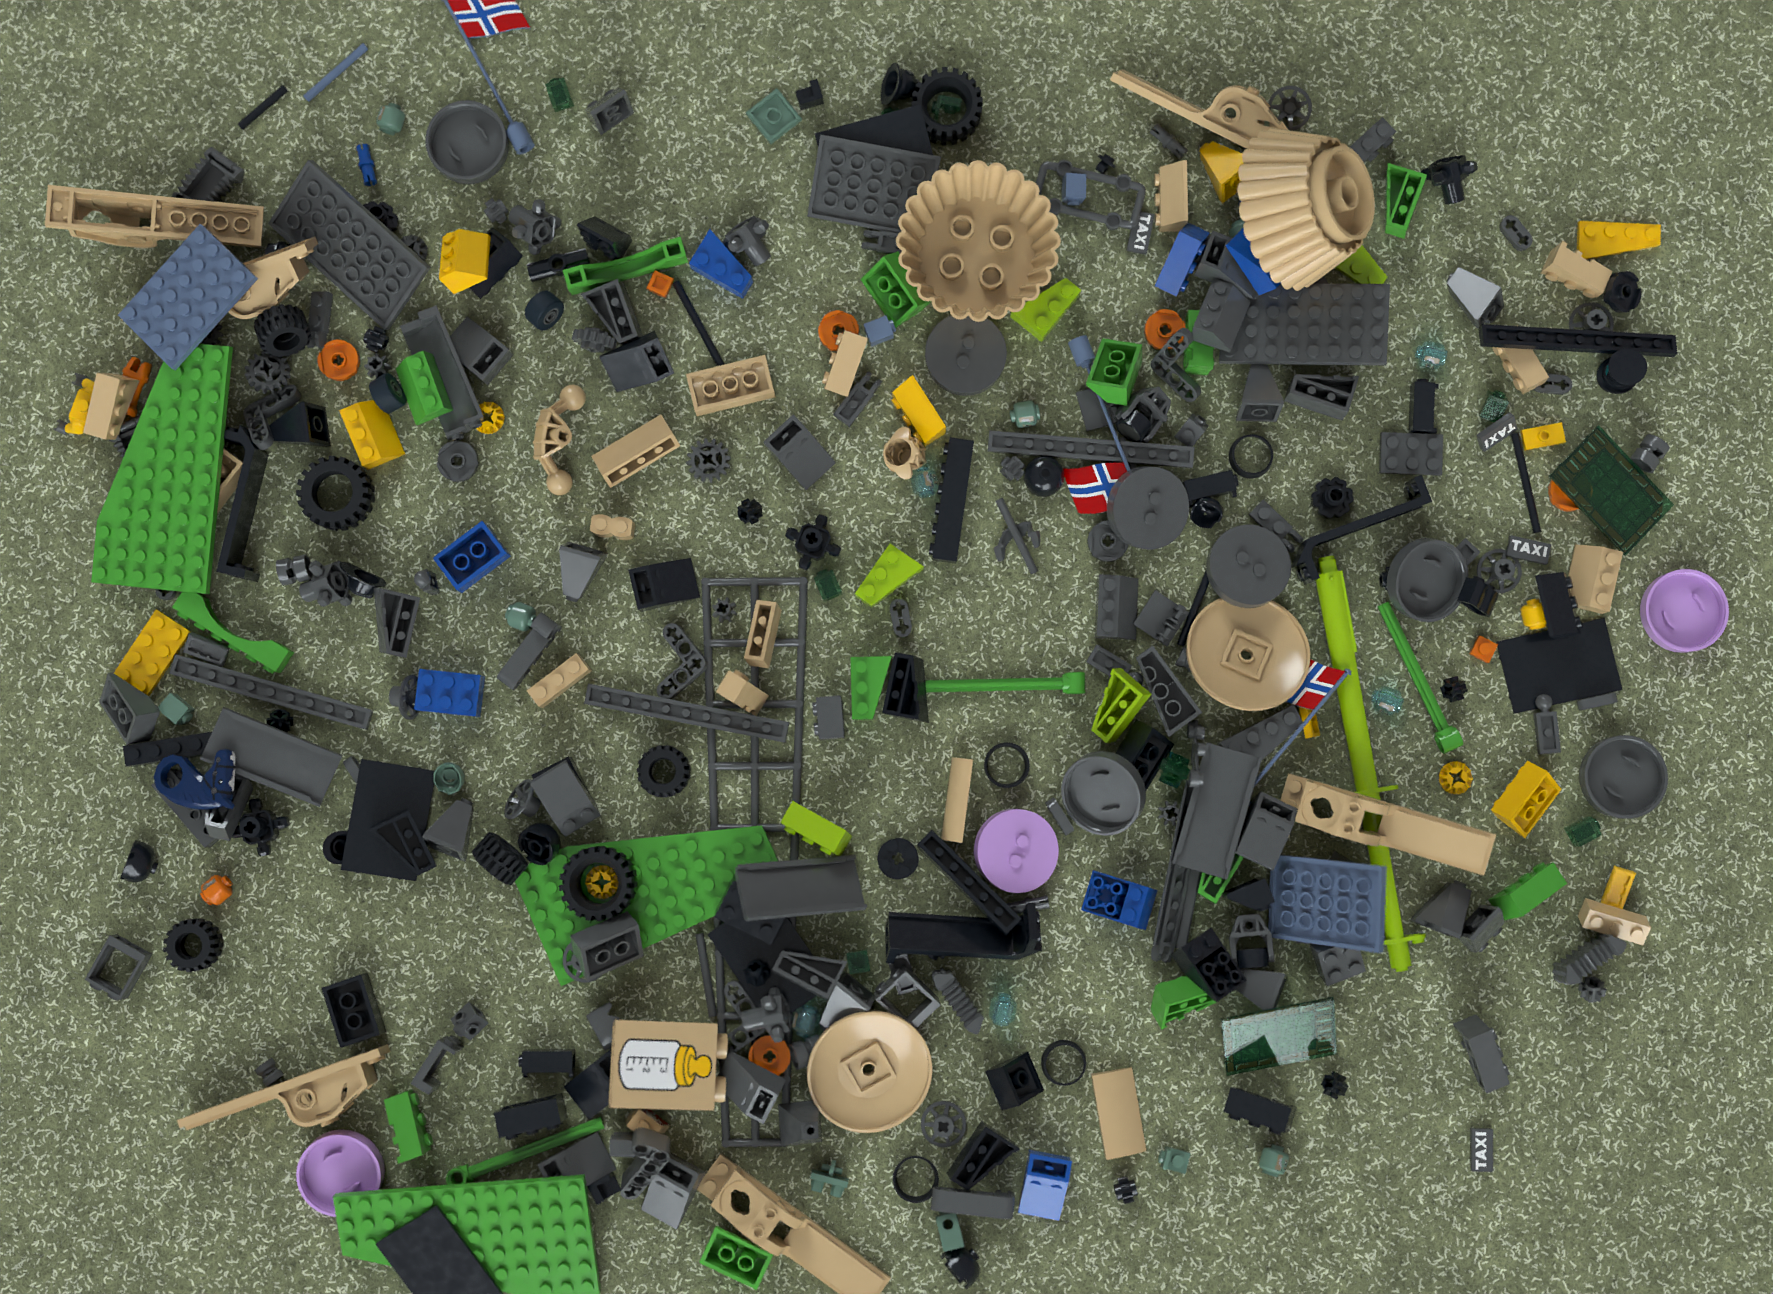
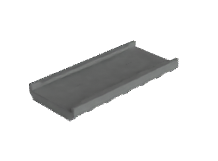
[200,707,343,807]
[1172,742,1262,880]
[735,855,867,921]

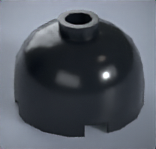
[1024,456,1065,497]
[518,823,561,865]
[120,840,159,883]
[939,1247,980,1290]

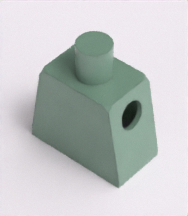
[935,1212,965,1252]

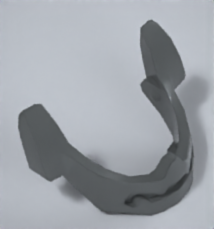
[994,521,1041,562]

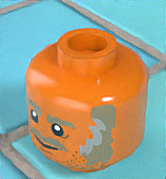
[200,875,233,905]

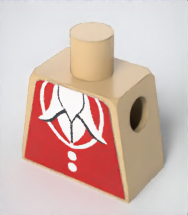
[626,1109,670,1134]

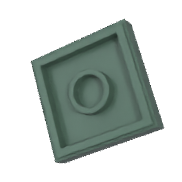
[746,88,802,144]

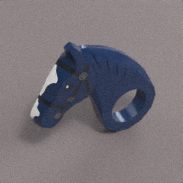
[154,749,235,810]

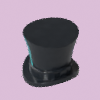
[1596,349,1647,394]

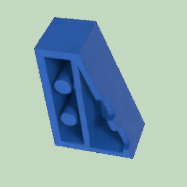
[1155,222,1210,296]
[689,229,753,299]

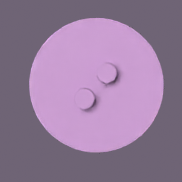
[1640,569,1729,653]
[974,809,1059,893]
[296,1130,385,1217]

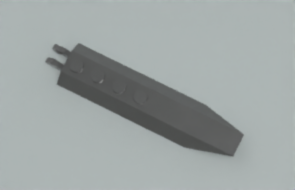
[1151,780,1201,963]

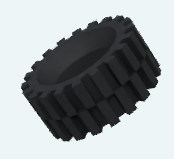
[912,67,983,146]
[296,456,375,531]
[559,846,637,921]

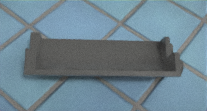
[400,305,484,441]

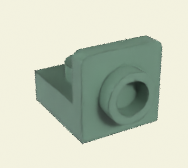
[1158,1146,1191,1174]

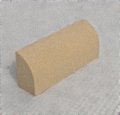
[591,415,680,488]
[941,757,973,843]

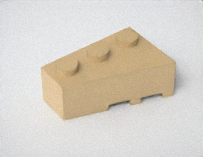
[1541,241,1613,298]
[83,373,140,440]
[716,670,769,716]

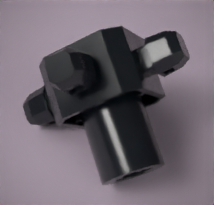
[1420,155,1478,204]
[785,514,841,571]
[232,798,290,857]

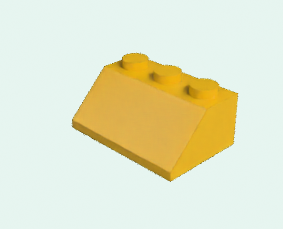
[439,229,491,294]
[891,375,946,447]
[339,400,405,470]
[1491,760,1562,838]

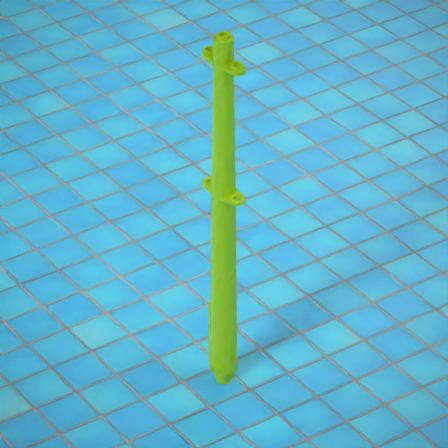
[1316,555,1426,972]

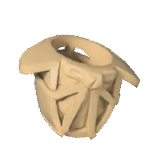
[883,427,927,479]

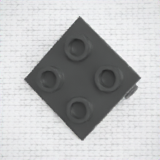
[1076,389,1120,431]
[1133,590,1189,647]

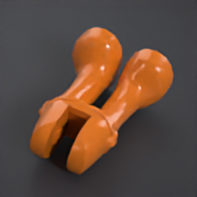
[122,357,152,418]

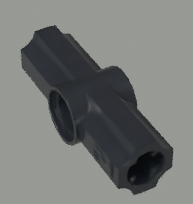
[527,248,590,282]

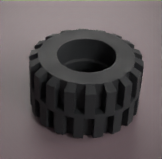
[254,304,312,357]
[637,745,691,797]
[472,832,528,885]
[163,918,223,972]

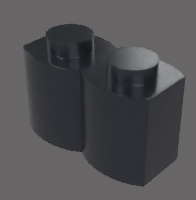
[1457,576,1499,617]

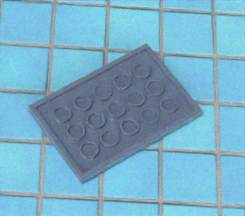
[118,224,258,370]
[1268,854,1386,953]

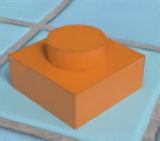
[647,270,674,298]
[1469,635,1498,663]

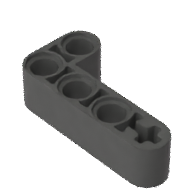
[497,613,562,691]
[620,1127,671,1200]
[931,1187,1015,1219]

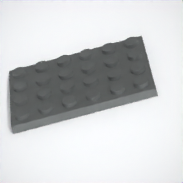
[807,134,941,233]

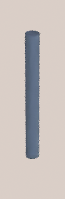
[303,43,368,102]

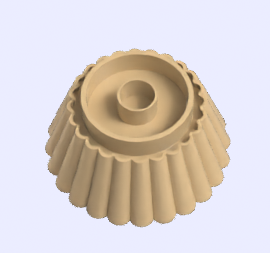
[1237,128,1375,291]
[896,160,1061,322]

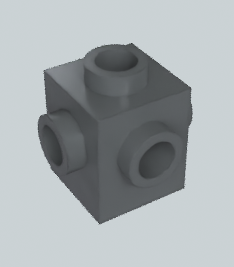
[451,1002,489,1041]

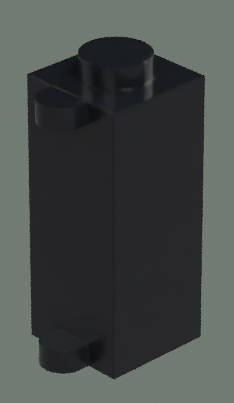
[1408,379,1439,434]
[1182,470,1239,508]
[518,1049,575,1078]

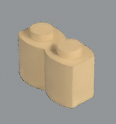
[590,514,635,540]

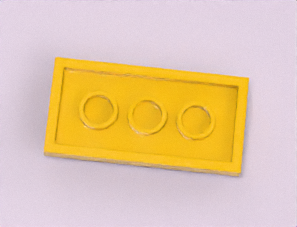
[114,609,192,696]

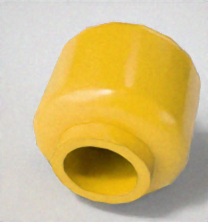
[1520,598,1546,630]

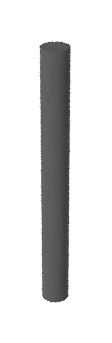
[995,497,1038,574]
[695,933,717,1017]

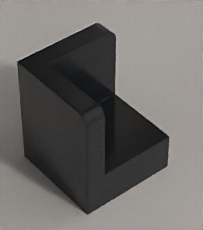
[795,79,824,110]
[587,1172,621,1205]

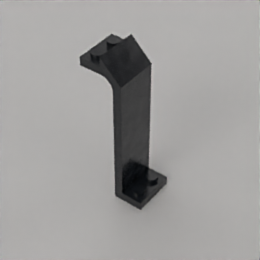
[216,425,269,582]
[1291,475,1432,585]
[885,902,1042,964]

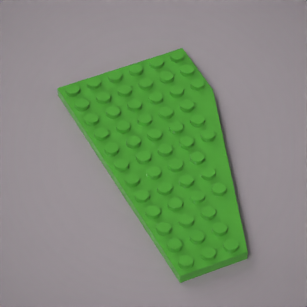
[91,344,233,594]
[515,825,779,986]
[333,1174,601,1294]

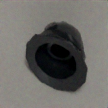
[880,63,918,105]

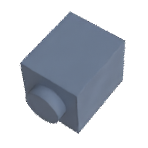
[1062,173,1086,206]
[863,315,896,347]

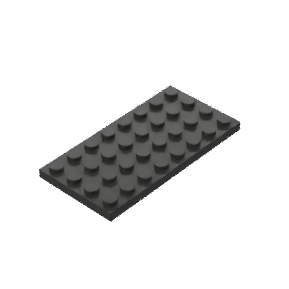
[268,160,431,330]
[1219,284,1390,366]

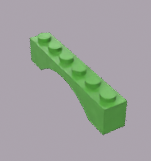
[563,237,688,295]
[172,592,294,674]

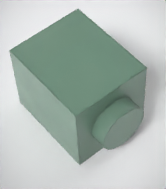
[158,693,195,725]

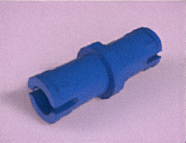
[356,144,377,186]

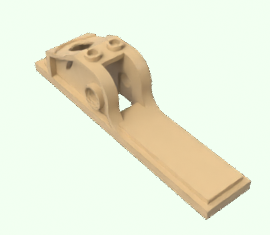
[1110,69,1289,149]
[45,185,264,248]
[118,236,318,321]
[1280,773,1496,875]
[177,1044,390,1130]
[697,1153,891,1294]

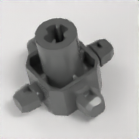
[509,199,561,255]
[722,216,771,267]
[299,561,352,607]
[742,987,791,1043]

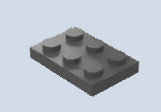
[1379,432,1443,476]

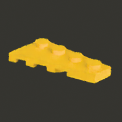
[1577,221,1661,260]

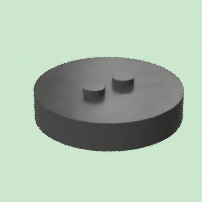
[425,100,509,184]
[925,315,1007,396]
[1107,466,1189,550]
[1206,525,1291,608]
[1387,538,1468,622]
[1579,735,1668,819]
[1061,751,1146,836]

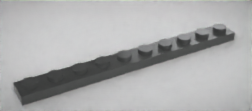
[988,430,1195,468]
[169,654,374,730]
[584,684,790,743]

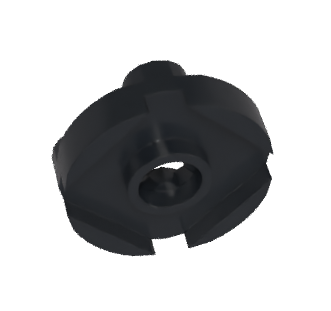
[1603,271,1642,313]
[877,838,919,880]

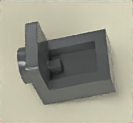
[1174,414,1209,447]

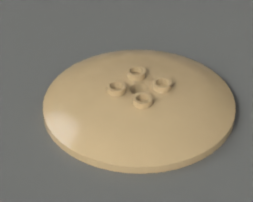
[1186,598,1310,711]
[807,1011,932,1133]

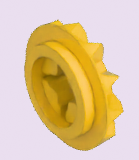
[476,402,505,434]
[1439,761,1473,794]
[585,865,618,899]

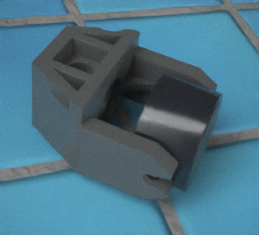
[1115,386,1171,443]
[1229,914,1274,969]

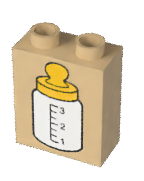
[608,1020,728,1111]

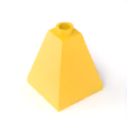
[1199,141,1244,204]

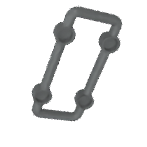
[1036,160,1146,230]

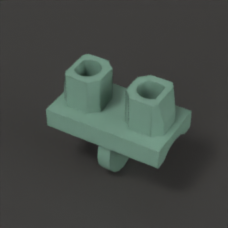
[810,1160,849,1198]

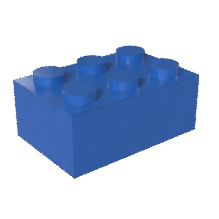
[433,521,511,593]
[414,669,485,717]

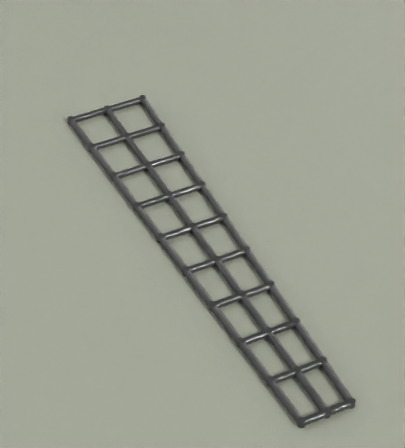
[701,577,808,1148]

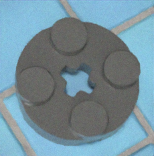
[437,441,479,482]
[1087,520,1128,562]

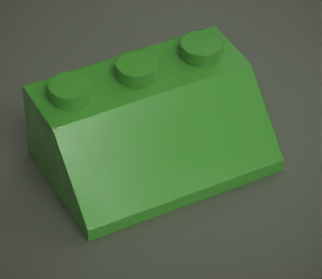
[860,251,932,328]
[1086,338,1142,406]
[396,351,453,425]
[699,1226,773,1290]

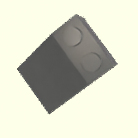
[585,87,634,135]
[99,672,160,745]
[529,760,601,837]
[1457,904,1505,953]

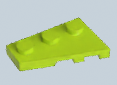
[1335,245,1387,284]

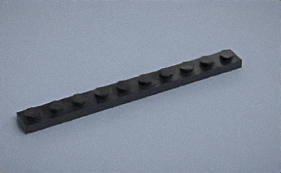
[1479,324,1678,357]

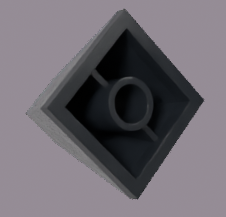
[269,401,331,447]

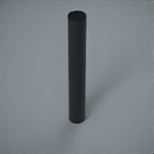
[238,85,288,130]

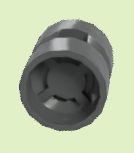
[1630,434,1670,473]
[276,554,313,586]
[788,1034,819,1070]

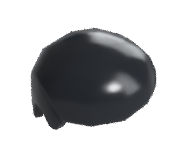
[1190,497,1224,529]

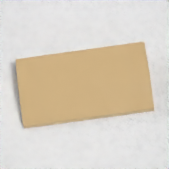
[686,355,775,416]
[1091,1067,1146,1160]

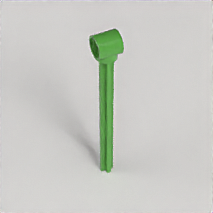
[1377,601,1463,754]
[925,672,1086,694]
[446,1117,605,1185]

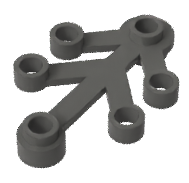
[1187,720,1206,787]

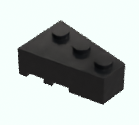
[947,1120,1020,1191]

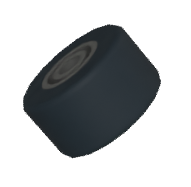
[525,290,564,331]
[369,373,407,414]

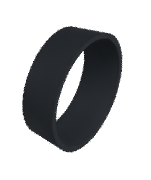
[1228,434,1273,479]
[984,742,1030,788]
[1041,1040,1086,1086]
[893,1156,939,1203]

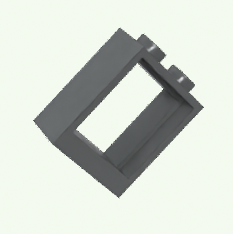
[84,934,152,1001]
[874,965,941,1028]

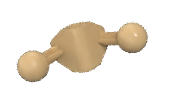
[533,385,586,495]

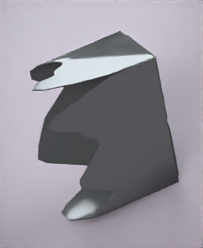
[586,997,622,1051]

